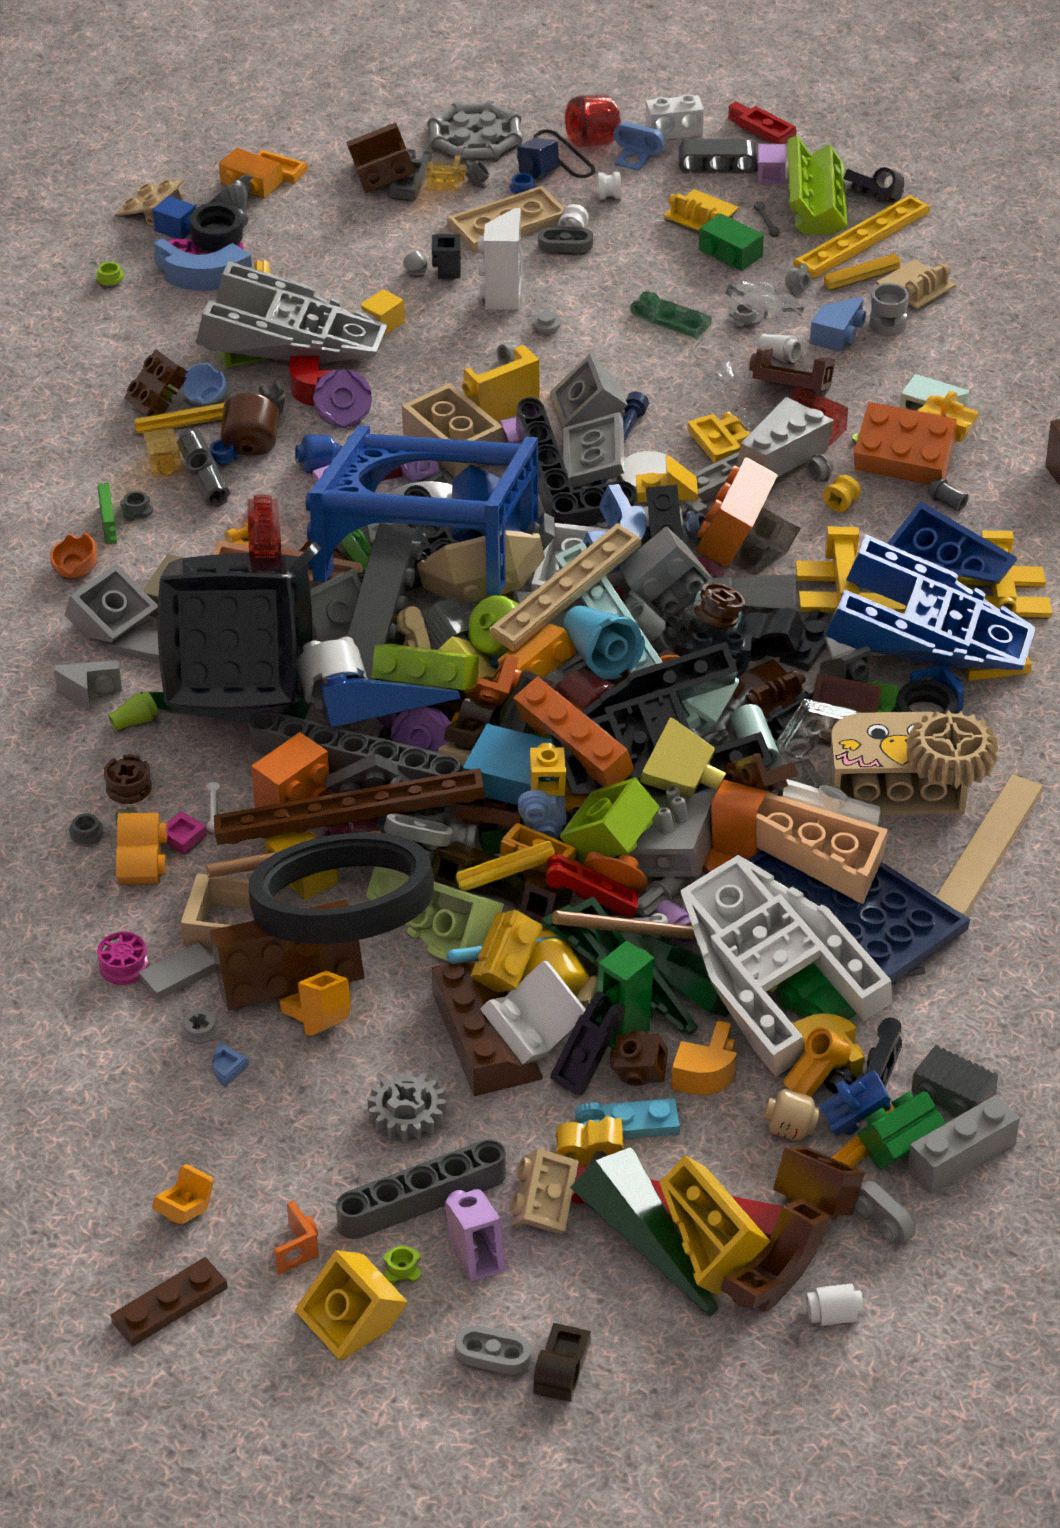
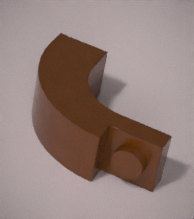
[720,1198,832,1312]

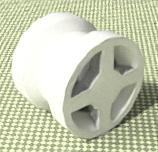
[597,171,622,200]
[557,204,589,228]

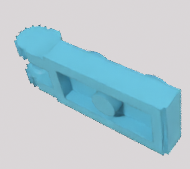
[574,1098,680,1139]

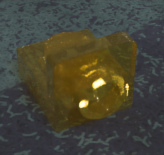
[426,155,466,191]

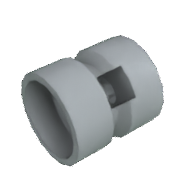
[869,283,909,336]

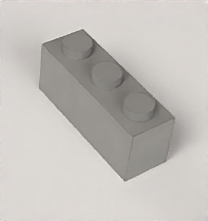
[907,1095,1020,1194]

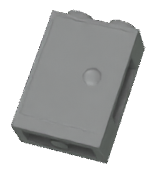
[629,786,715,877]

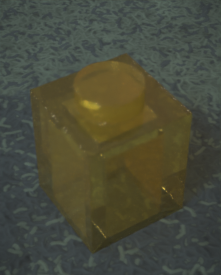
[144,428,182,477]

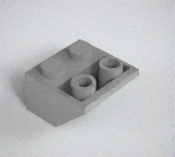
[619,526,715,615]

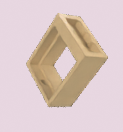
[181,873,284,950]

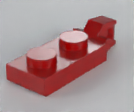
[728,101,797,144]

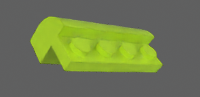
[786,135,848,235]

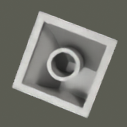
[550,354,627,428]
[65,564,158,642]

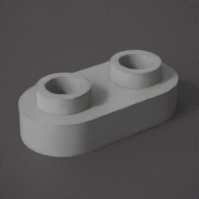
[384,814,453,850]
[855,1181,916,1245]
[455,1325,531,1375]

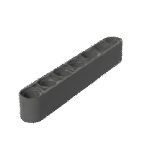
[248,710,461,785]

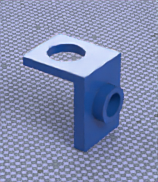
[909,663,965,714]

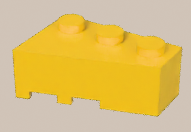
[659,1155,771,1295]

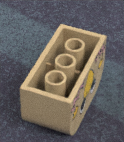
[828,712,968,815]

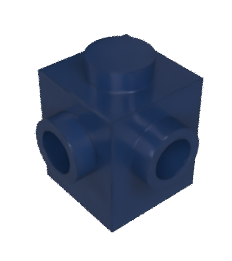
[517,138,560,178]

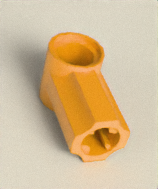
[783,1027,851,1097]

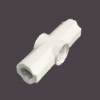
[777,779,881,826]

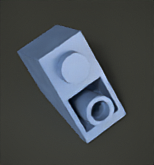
[810,297,866,352]

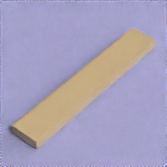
[489,523,641,652]
[936,774,1043,916]

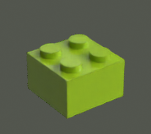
[559,777,660,864]

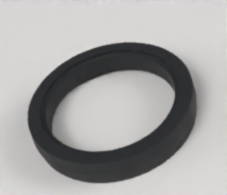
[249,832,434,944]

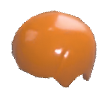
[50,532,97,579]

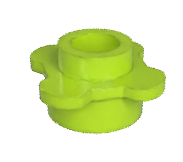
[383,1246,422,1283]

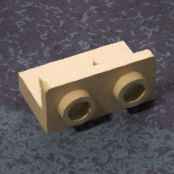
[509,1148,579,1235]

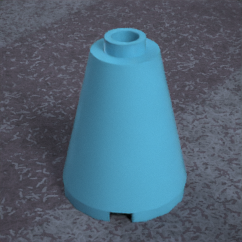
[563,605,645,679]

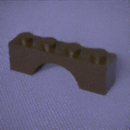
[432,841,573,923]

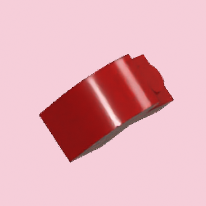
[289,356,331,406]

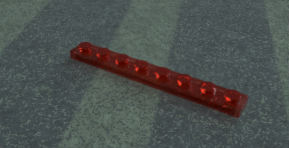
[247,494,281,558]

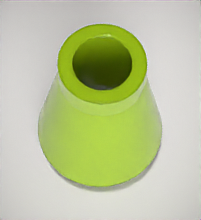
[108,691,159,732]

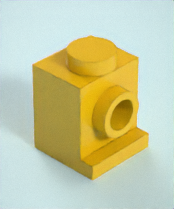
[529,743,566,796]

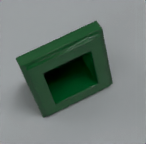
[478,823,510,855]

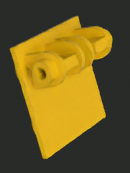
[663,189,739,231]

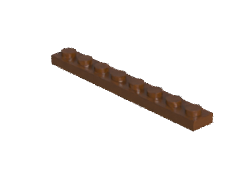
[214,768,485,845]

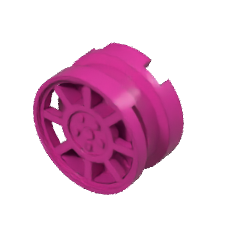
[97,931,148,985]

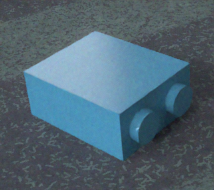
[462,724,553,805]

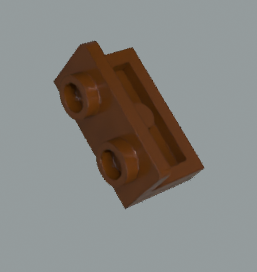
[724,753,799,792]

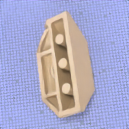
[417,530,545,604]

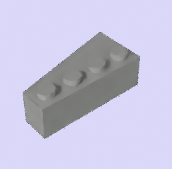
[736,397,834,477]

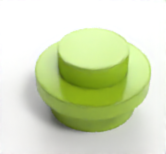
[96,262,124,286]

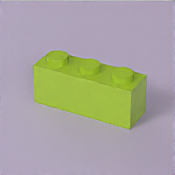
[372,644,480,690]

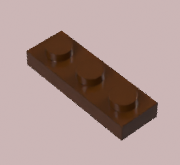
[110,1257,228,1347]

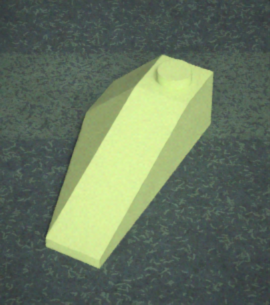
[366,867,504,961]

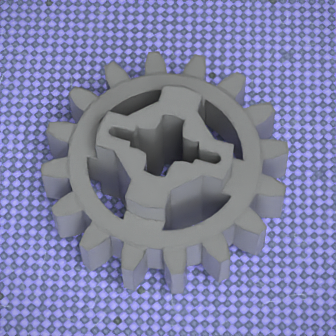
[367,1070,447,1142]

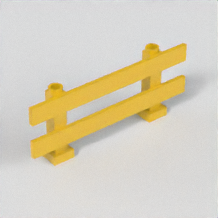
[795,526,1052,618]

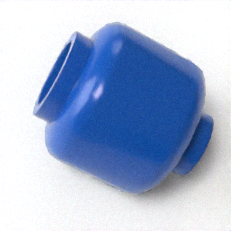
[295,435,340,473]

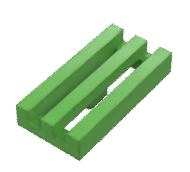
[97,483,117,544]

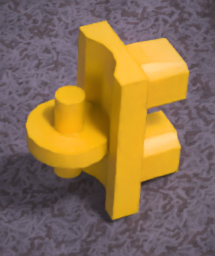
[917,391,979,442]

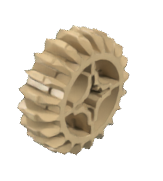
[906,709,998,789]

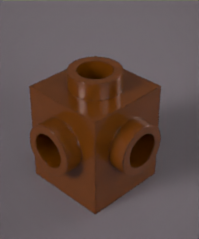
[610,1031,668,1086]

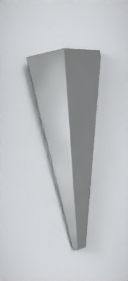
[691,574,798,609]

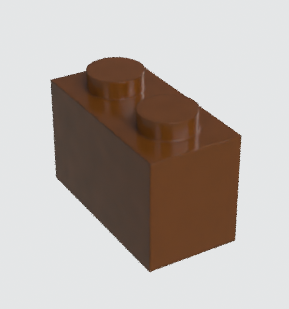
[773,1146,865,1220]

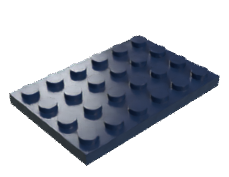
[748,850,970,984]

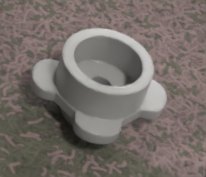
[785,263,811,296]
[729,302,761,327]

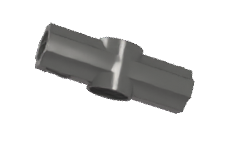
[176,429,231,507]

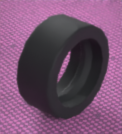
[190,202,243,252]
[895,679,958,714]

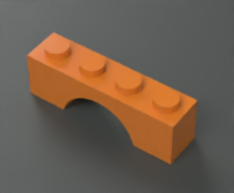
[513,676,635,787]

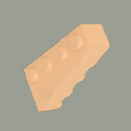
[756,792,888,904]

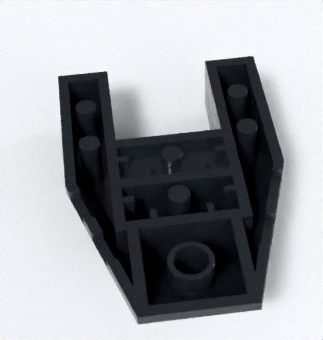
[550,642,773,795]

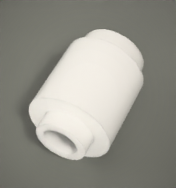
[806,1283,864,1326]

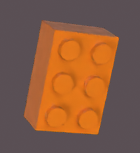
[853,402,957,485]
[695,457,778,568]

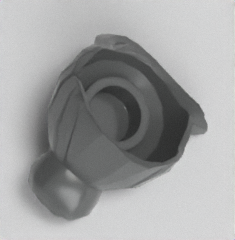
[209,175,252,227]

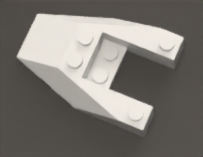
[680,855,893,1077]

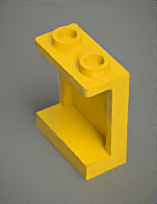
[462,345,540,422]

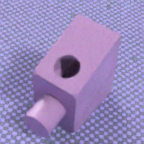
[445,1189,506,1282]

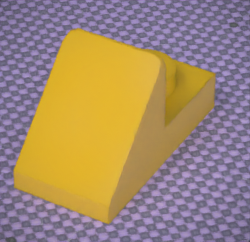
[636,455,698,503]

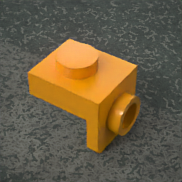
[152,1164,214,1225]

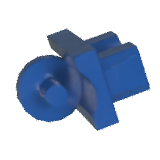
[819,1069,892,1136]

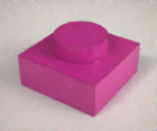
[166,811,207,854]

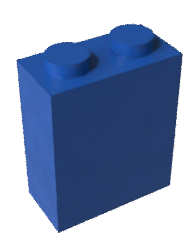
[451,464,520,542]

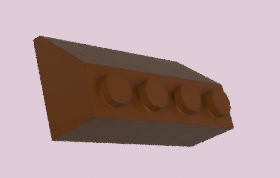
[431,962,543,1097]

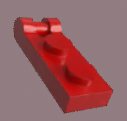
[546,854,638,919]

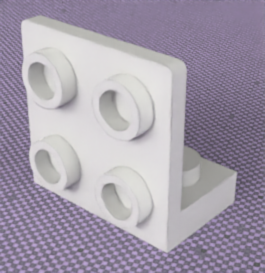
[480,961,586,1064]

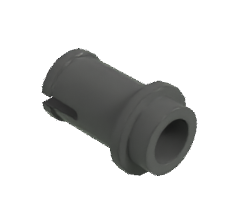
[928,478,969,511]

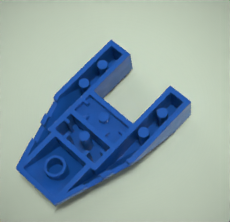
[825,535,1035,670]

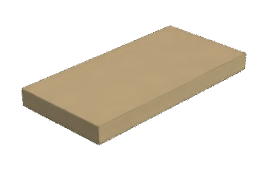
[447,186,564,252]

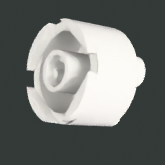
[296,637,367,710]

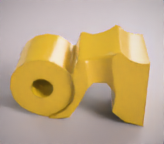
[555,1116,624,1166]

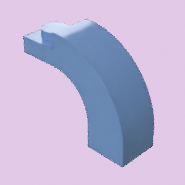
[154,238,252,291]
[583,484,646,575]

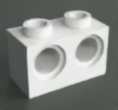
[646,94,704,139]

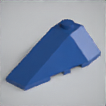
[887,501,1017,584]
[320,674,460,727]

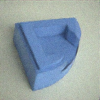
[213,1042,249,1087]

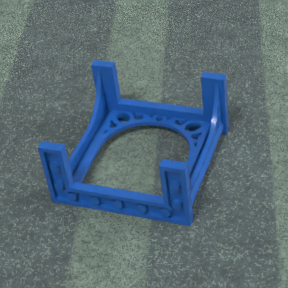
[306,425,539,596]

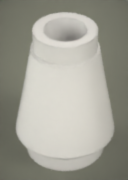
[758,334,803,364]

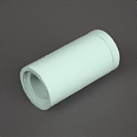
[731,704,780,770]

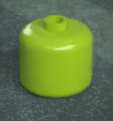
[468,595,519,658]

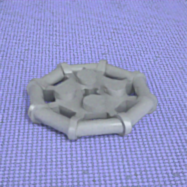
[427,100,524,162]

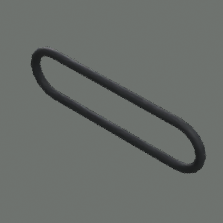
[534,129,595,178]

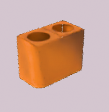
[711,780,770,860]

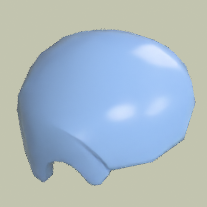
[181,363,228,407]

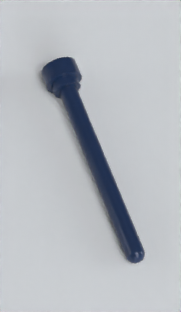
[592,391,649,486]

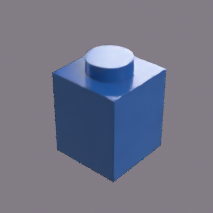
[152,196,196,239]

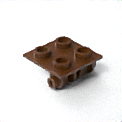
[124,349,188,416]
[732,659,806,718]

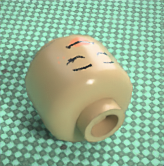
[763,1089,819,1142]

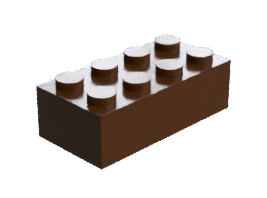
[209,899,365,1011]

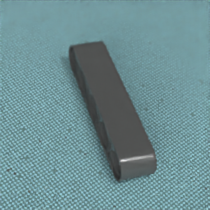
[336,1139,506,1239]

